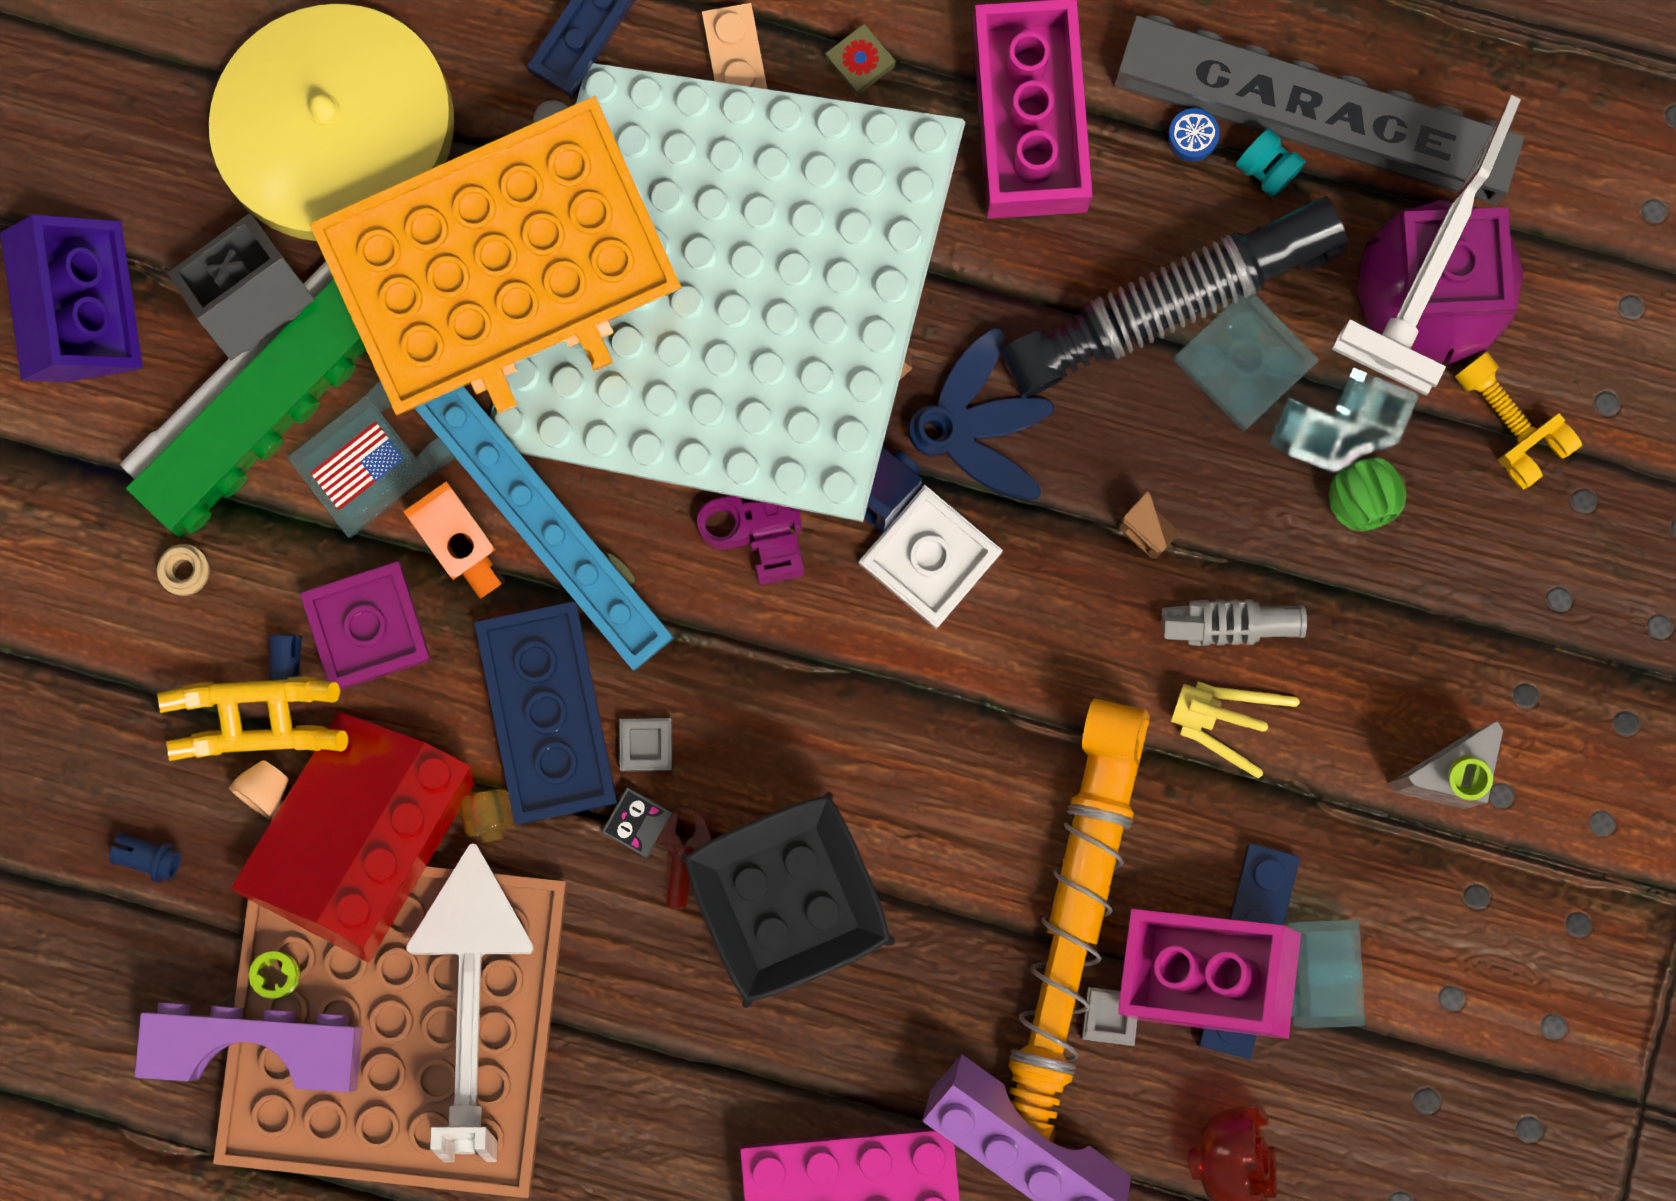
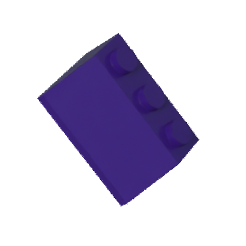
[0,215,143,382]

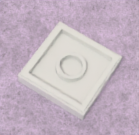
[859,485,1003,629]

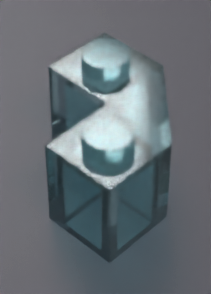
[1269,368,1419,472]

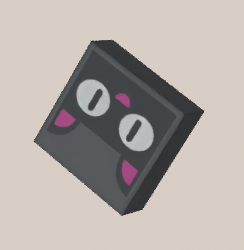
[601,788,673,859]

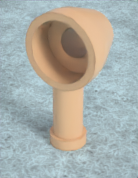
[229,760,288,820]

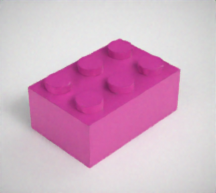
[1118,909,1301,1039]

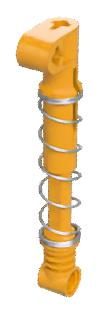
[1008,698,1150,1143]

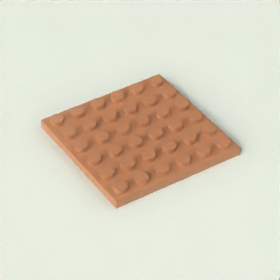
[213,866,568,1198]

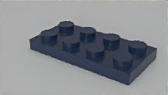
[474,601,618,825]

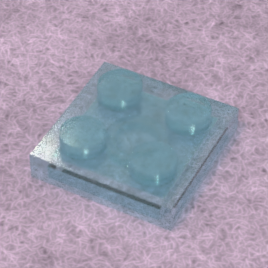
[1173,294,1319,432]

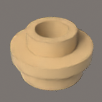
[157,544,210,596]

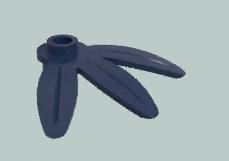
[908,327,1054,500]

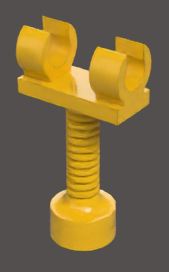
[1454,352,1582,490]

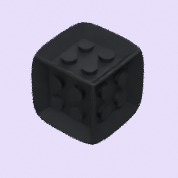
[680,792,895,1008]

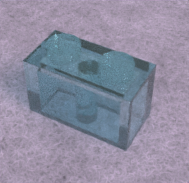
[1288,920,1365,1028]

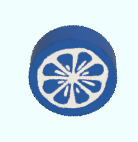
[1167,108,1220,162]

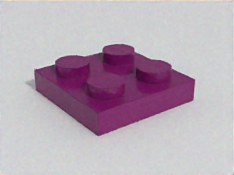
[300,561,432,691]

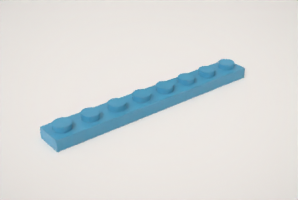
[415,387,674,671]

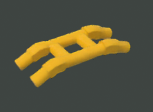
[157,677,348,761]

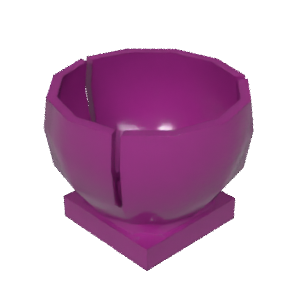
[1356,200,1524,365]

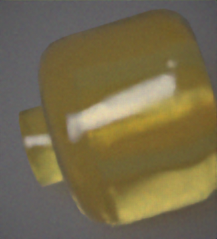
[459,789,514,843]

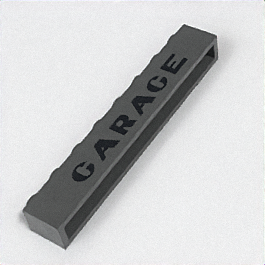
[1114,15,1525,206]

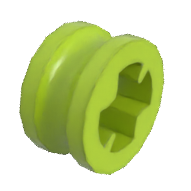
[249,951,301,999]

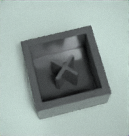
[167,213,315,361]

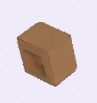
[1118,491,1179,560]

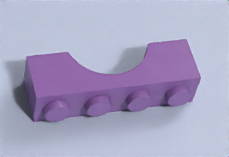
[135,1002,363,1092]
[922,1054,1131,1201]

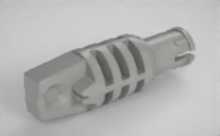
[1161,599,1307,646]

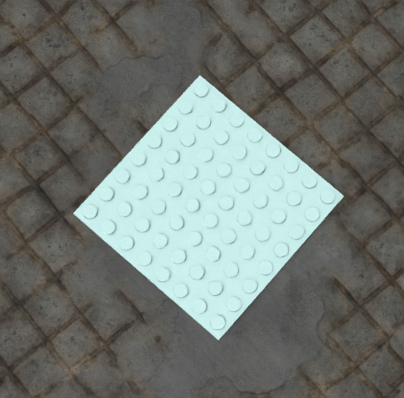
[490,63,965,522]

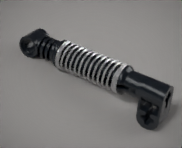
[1000,196,1348,398]

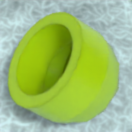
[1448,755,1493,800]

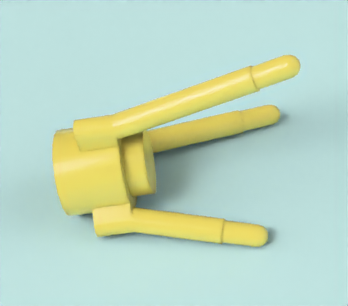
[1171,681,1300,778]

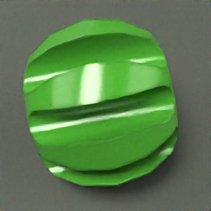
[1328,458,1407,531]

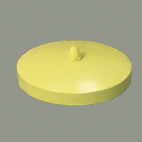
[209,4,454,241]

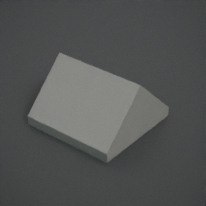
[1388,721,1503,809]

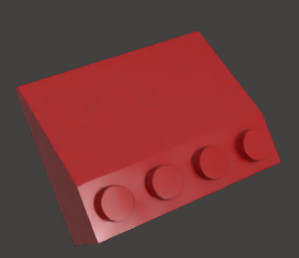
[231,712,474,963]

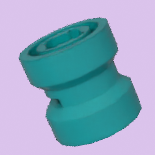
[1235,128,1307,199]

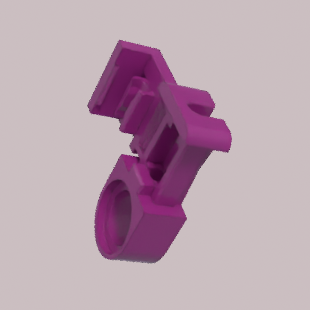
[697,496,805,585]

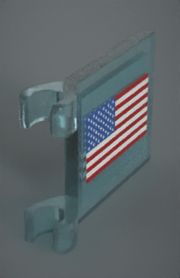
[287,381,456,538]

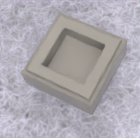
[620,718,672,772]
[1081,987,1137,1046]

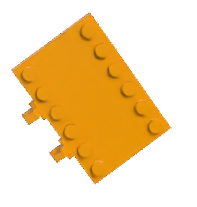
[309,96,682,416]

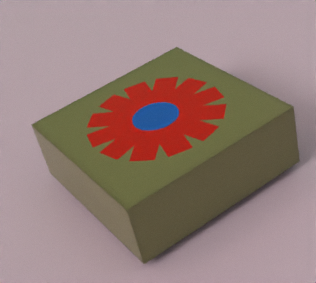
[825,23,896,97]

